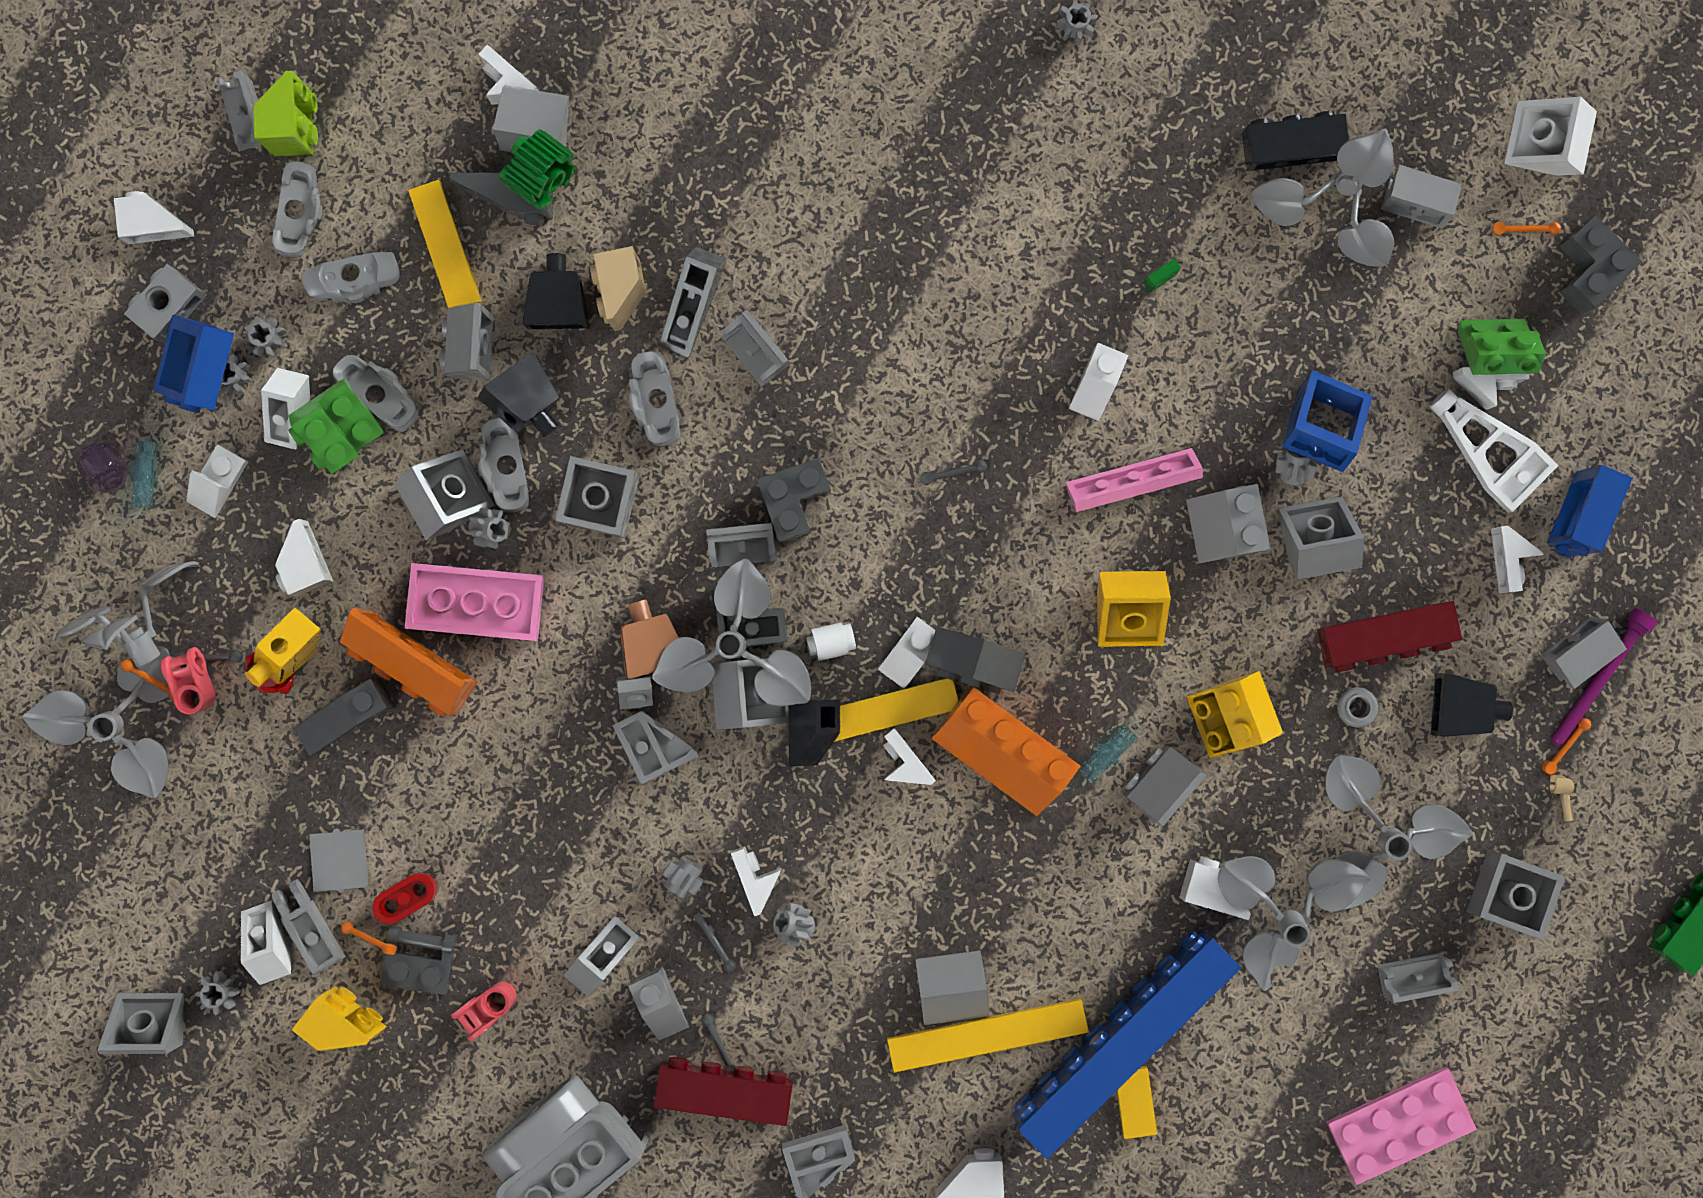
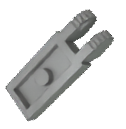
[272,879,346,976]

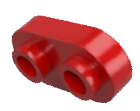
[372,872,437,924]

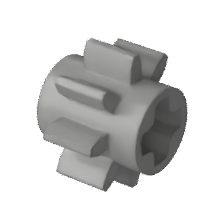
[1056,0,1098,44]
[243,316,287,357]
[220,354,254,397]
[1275,449,1317,485]
[467,507,510,549]
[662,857,704,898]
[773,903,815,947]
[195,971,242,1015]

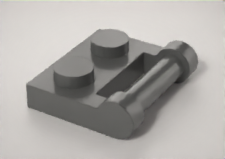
[380,925,457,995]

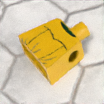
[245,608,320,687]

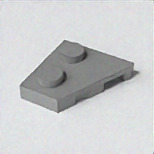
[612,711,700,785]
[782,1125,855,1198]

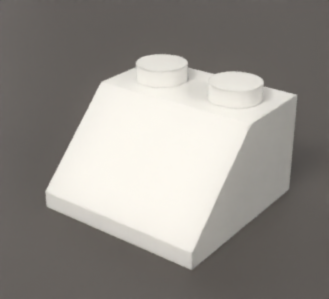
[1504,97,1597,176]

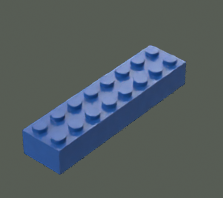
[1012,929,1242,1159]

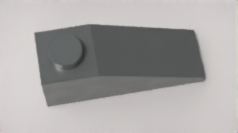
[450,172,553,225]
[659,247,727,357]
[293,679,396,757]

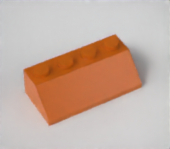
[340,608,478,717]
[931,685,1081,816]

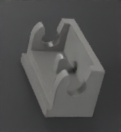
[217,70,261,151]
[1381,164,1462,229]
[721,310,789,387]
[706,523,777,568]
[1540,616,1627,689]
[1377,952,1459,1003]

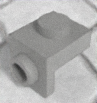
[616,676,653,710]

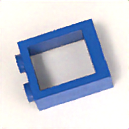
[153,315,234,413]
[1282,370,1373,472]
[1547,465,1633,559]

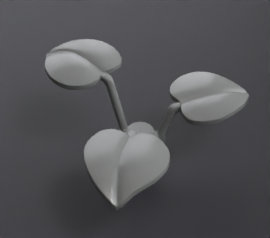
[1250,129,1394,267]
[652,559,811,706]
[56,561,201,667]
[23,646,173,798]
[1325,754,1473,909]
[1218,856,1371,991]

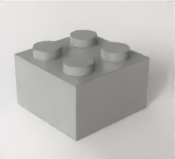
[555,456,640,538]
[1466,850,1565,940]

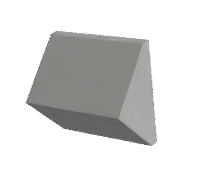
[493,85,569,152]
[915,950,989,1025]
[97,993,184,1054]

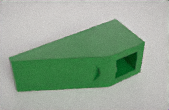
[1649,871,1703,976]

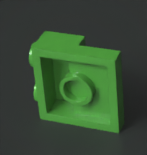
[1458,319,1546,375]
[288,378,385,474]

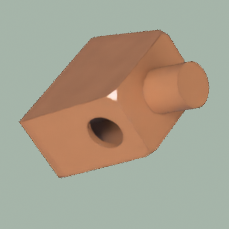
[620,600,679,680]

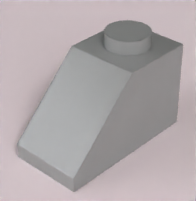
[563,916,640,997]
[628,966,689,1041]

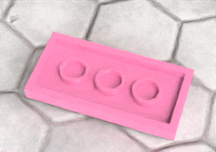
[404,563,545,641]
[1326,1066,1477,1185]

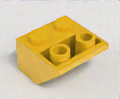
[1186,671,1283,758]
[292,986,387,1051]

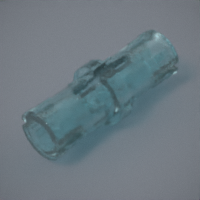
[130,441,159,508]
[1078,724,1139,785]

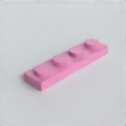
[1066,448,1203,512]

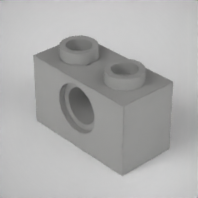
[124,264,207,344]

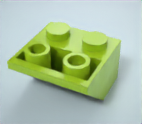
[253,71,318,156]

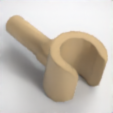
[1550,775,1574,821]

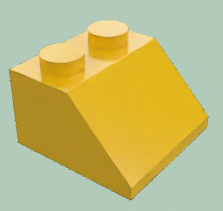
[1097,571,1171,647]

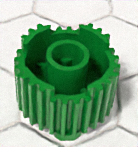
[499,129,576,210]

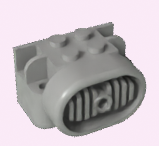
[483,1076,649,1198]

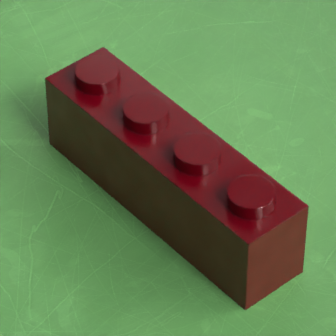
[1317,601,1463,672]
[654,1057,793,1126]

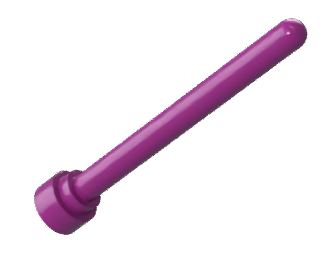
[1551,608,1658,746]

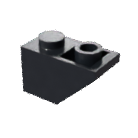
[788,699,840,767]

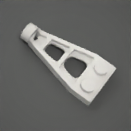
[1429,388,1558,513]

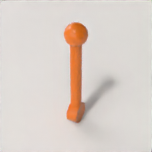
[1492,222,1561,235]
[120,659,174,701]
[1542,718,1591,775]
[340,922,397,955]

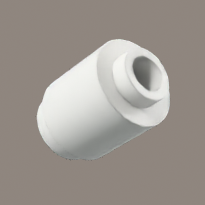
[806,622,856,661]

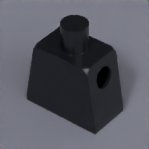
[523,253,590,330]
[478,353,559,437]
[1430,673,1513,737]

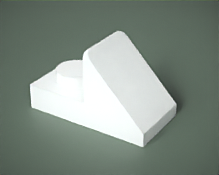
[479,45,538,105]
[1453,367,1529,410]
[186,445,248,518]
[1491,526,1544,593]
[878,617,935,689]
[883,728,936,785]
[731,846,782,916]

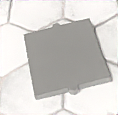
[309,828,369,893]

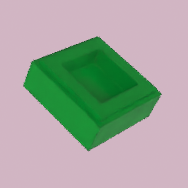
[1143,258,1181,292]

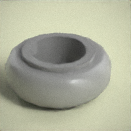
[1337,687,1379,728]

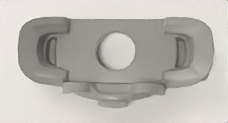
[272,161,323,257]
[303,252,400,303]
[628,351,680,446]
[332,355,418,432]
[478,418,529,513]

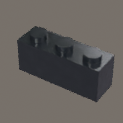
[1242,111,1349,172]

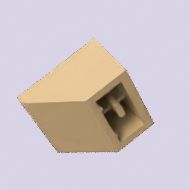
[590,246,646,331]

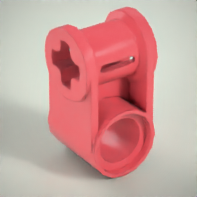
[161,647,216,714]
[451,982,517,1042]

